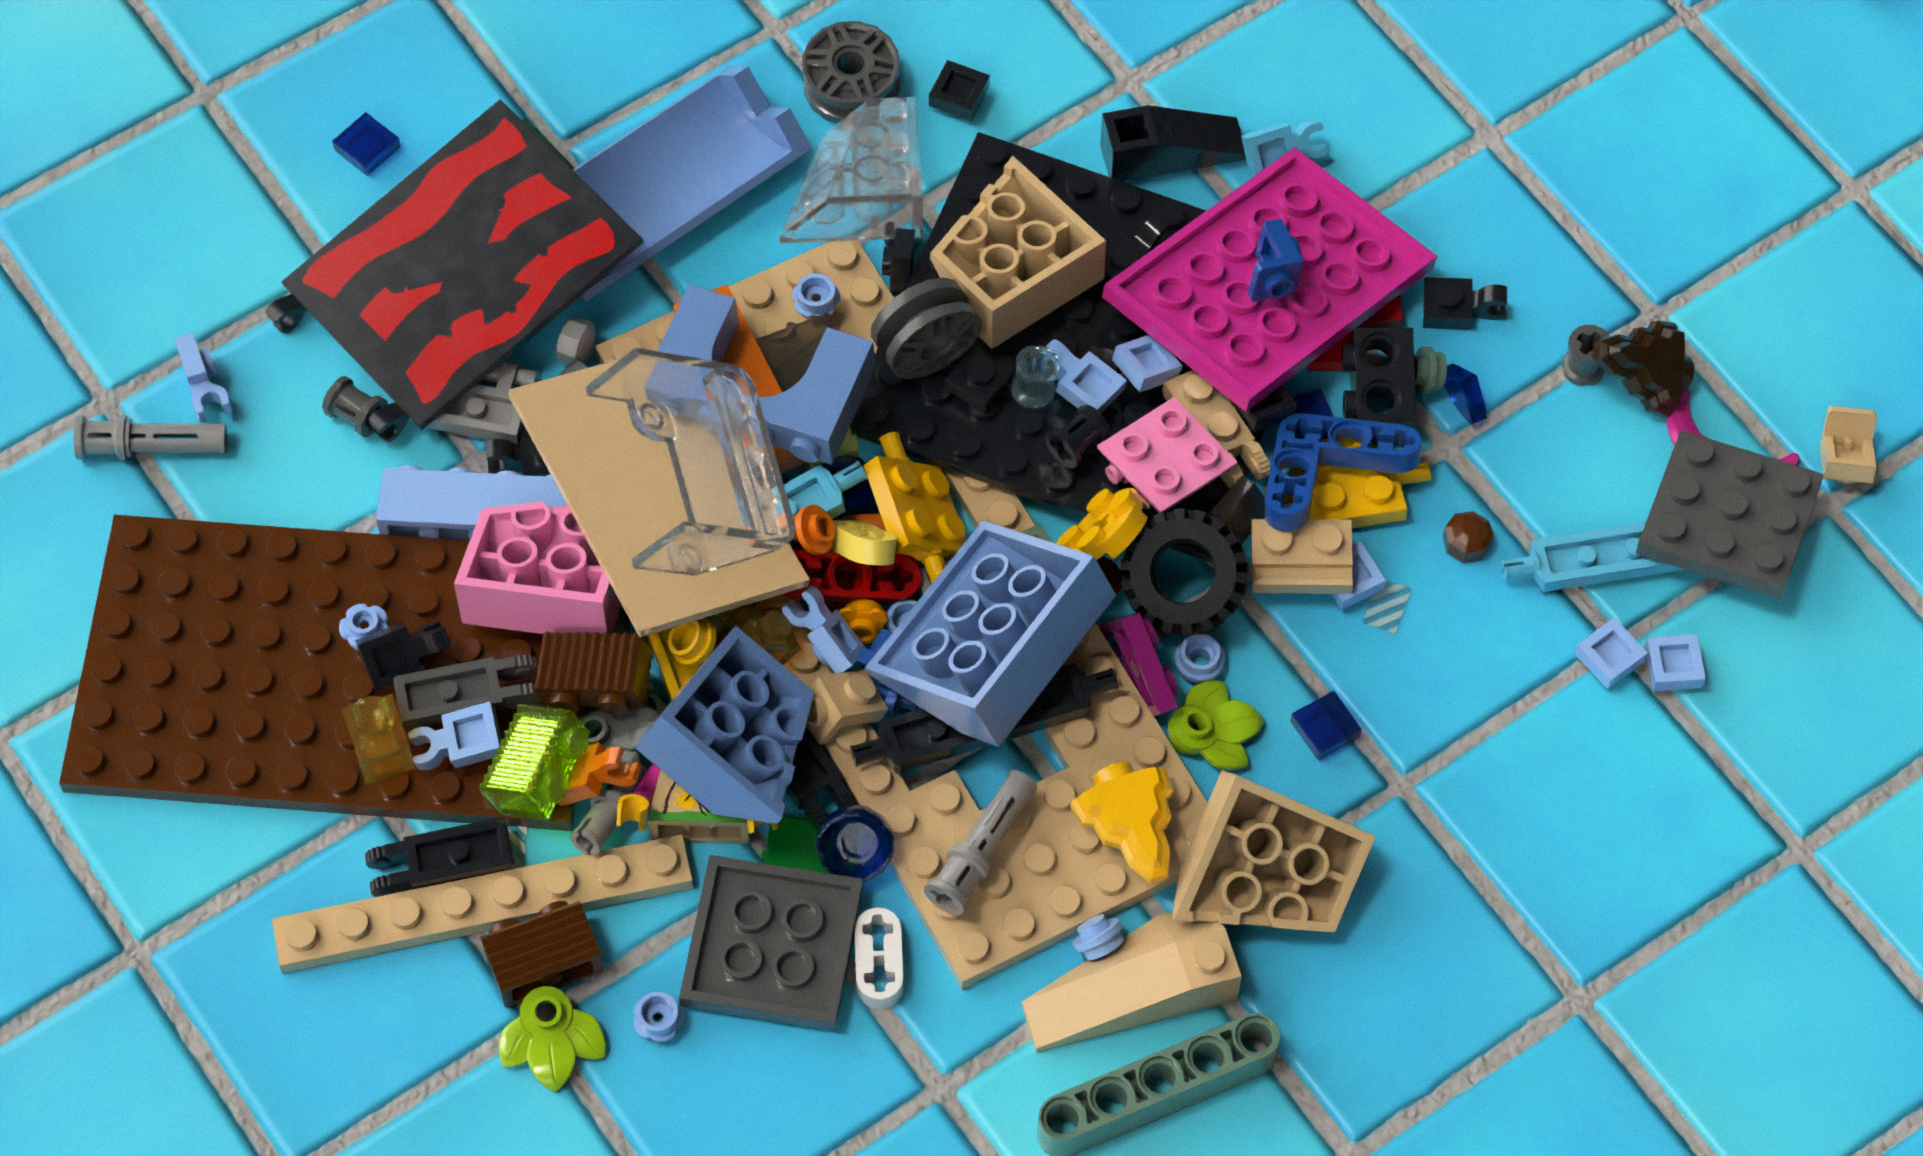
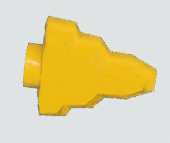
[1070,761,1174,884]

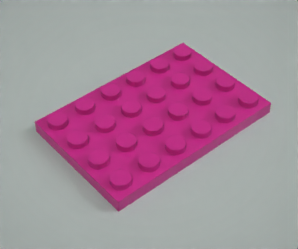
[1102,147,1437,412]

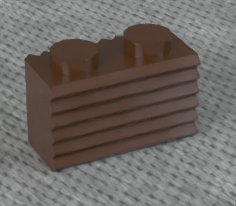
[534,631,653,715]
[480,901,604,1008]

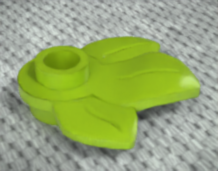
[1168,680,1264,770]
[499,986,606,1092]

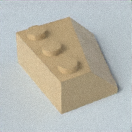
[930,156,1106,349]
[1172,770,1376,933]

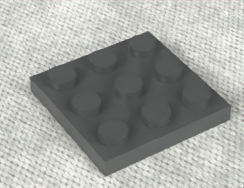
[1636,430,1824,599]
[679,855,863,1031]

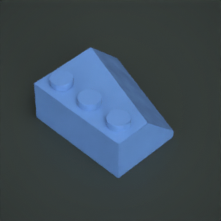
[634,626,814,824]

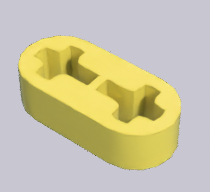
[830,519,897,566]

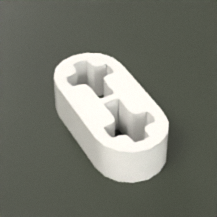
[854,907,903,1009]

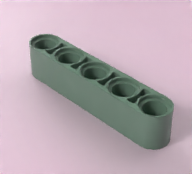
[1037,1013,1280,1156]

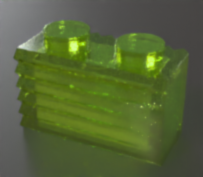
[479,704,590,822]

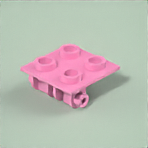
[1097,397,1238,513]

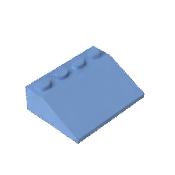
[865,520,1116,747]

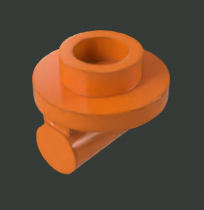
[778,504,835,555]

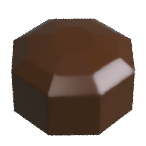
[1443,511,1494,563]

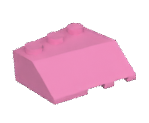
[454,501,622,634]

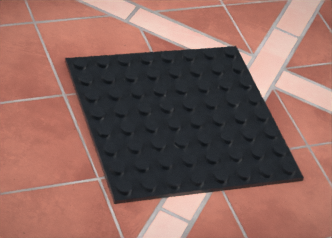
[850,132,1284,563]

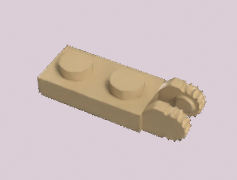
[1162,370,1271,491]

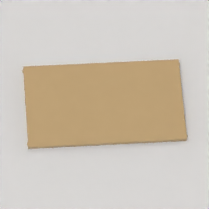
[508,348,810,637]

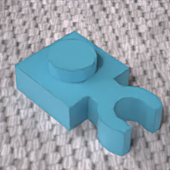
[1241,120,1329,178]

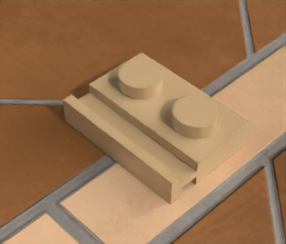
[1251,519,1353,594]

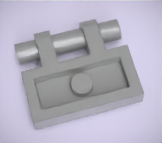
[426,361,539,444]

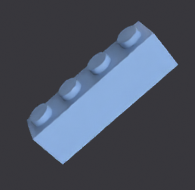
[376,465,567,541]

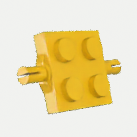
[863,432,966,584]
[1263,438,1431,528]

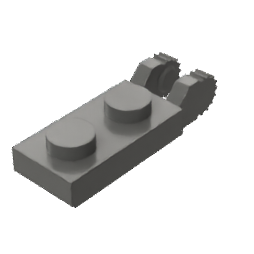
[393,654,542,731]

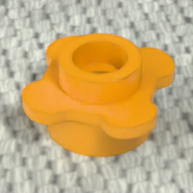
[839,599,888,644]

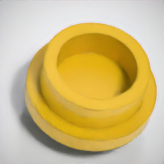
[668,618,716,667]

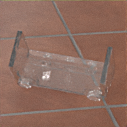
[585,347,796,576]

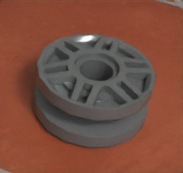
[802,21,900,126]
[871,277,982,379]

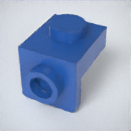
[1248,219,1304,302]

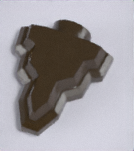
[1591,320,1695,418]

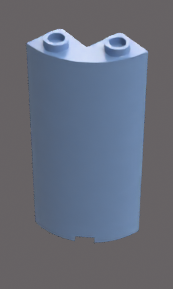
[573,65,812,301]

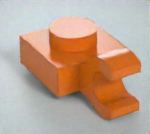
[548,743,642,806]

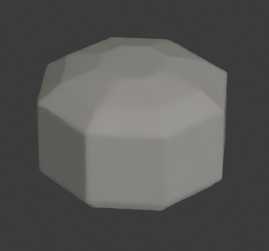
[556,316,596,365]

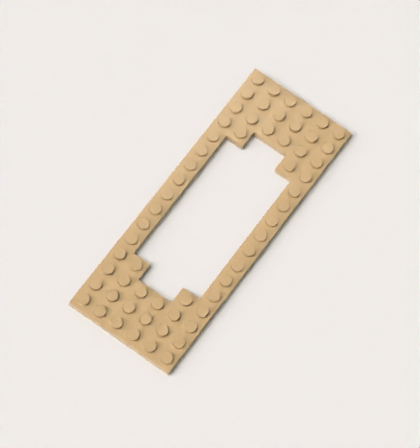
[595,231,1208,990]

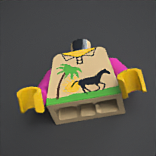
[616,764,779,844]

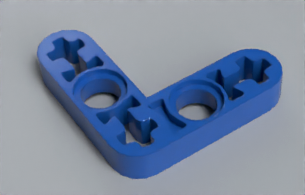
[1264,413,1422,531]

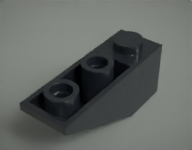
[1100,105,1246,182]

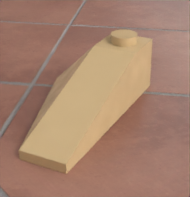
[1021,912,1242,1053]

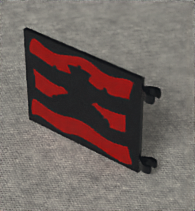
[266,99,644,442]

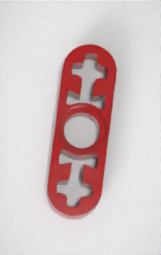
[782,550,921,604]

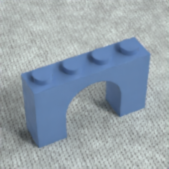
[643,284,876,465]

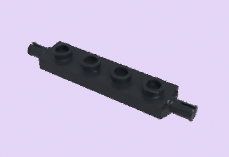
[850,663,1118,773]

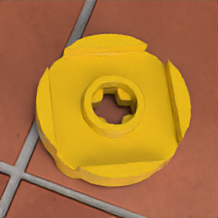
[1056,488,1150,560]

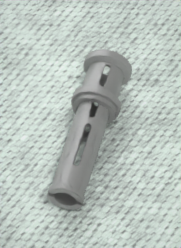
[73,416,228,460]
[924,770,1038,915]

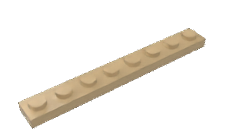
[272,834,693,974]

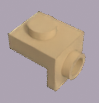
[1819,406,1877,484]
[806,669,889,745]

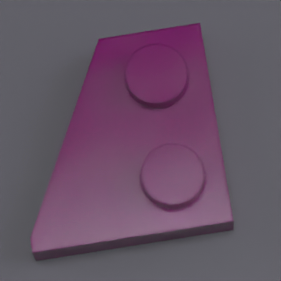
[1098,612,1178,716]

